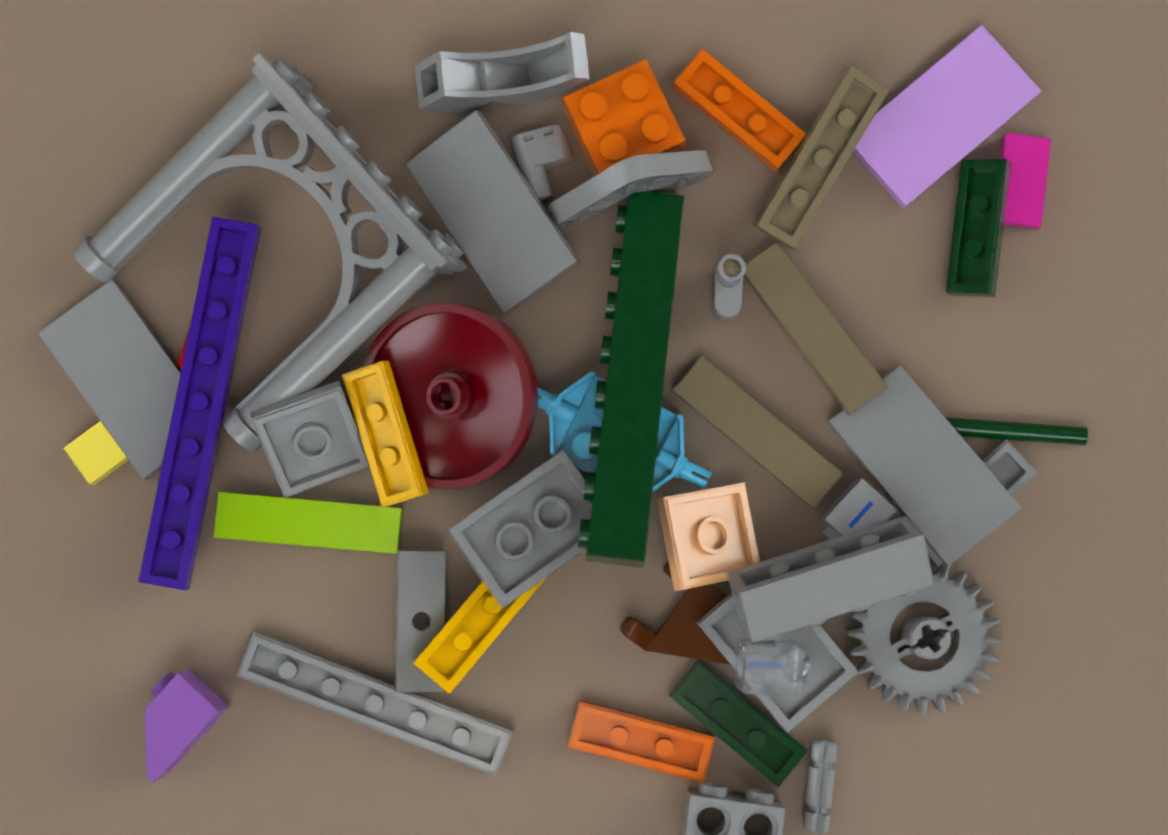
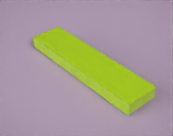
[213,492,403,554]

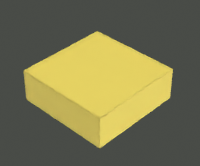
[63,421,129,485]

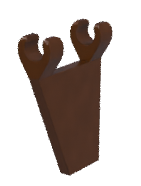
[620,561,730,665]

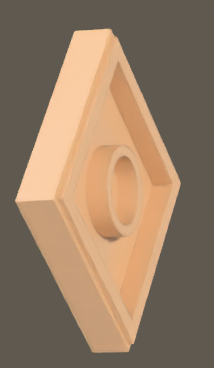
[656,482,760,591]

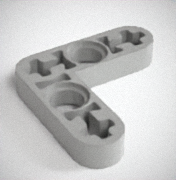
[547,150,714,229]

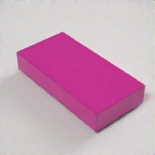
[999,133,1051,230]

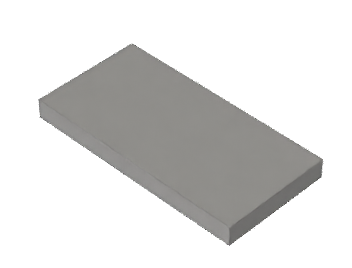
[406,110,580,313]
[38,279,181,480]
[828,365,1022,567]

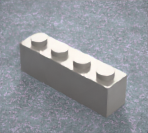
[727,516,934,643]

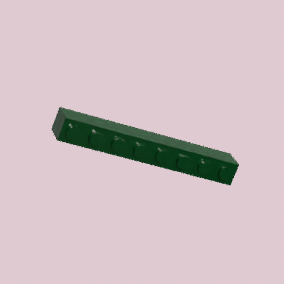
[578,191,684,567]

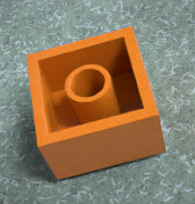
[563,59,686,176]

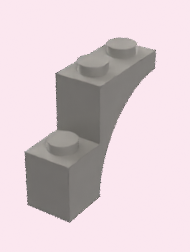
[415,32,589,115]

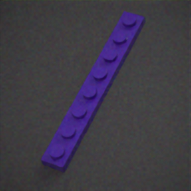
[138,216,261,590]

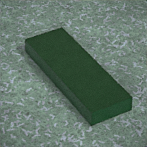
[946,159,1011,297]
[669,660,807,787]

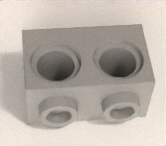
[682,782,786,835]

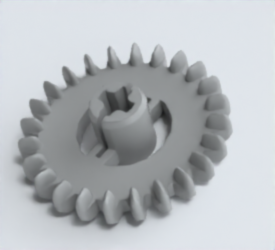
[847,561,1002,715]

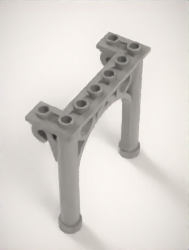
[73,53,468,452]

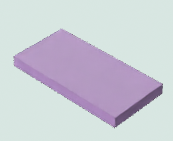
[853,25,1042,209]

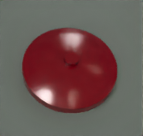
[362,303,538,489]

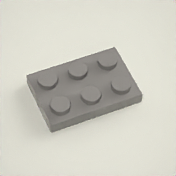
[448,450,593,609]
[696,592,858,733]

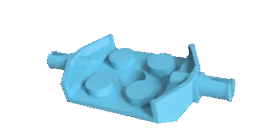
[537,371,712,492]

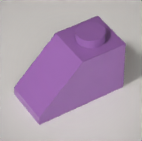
[145,669,230,783]

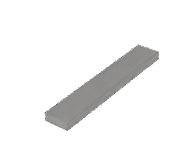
[236,631,513,776]

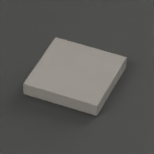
[250,381,369,498]

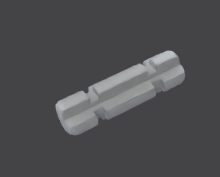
[802,739,838,834]

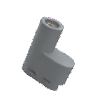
[510,124,573,203]
[712,254,746,321]

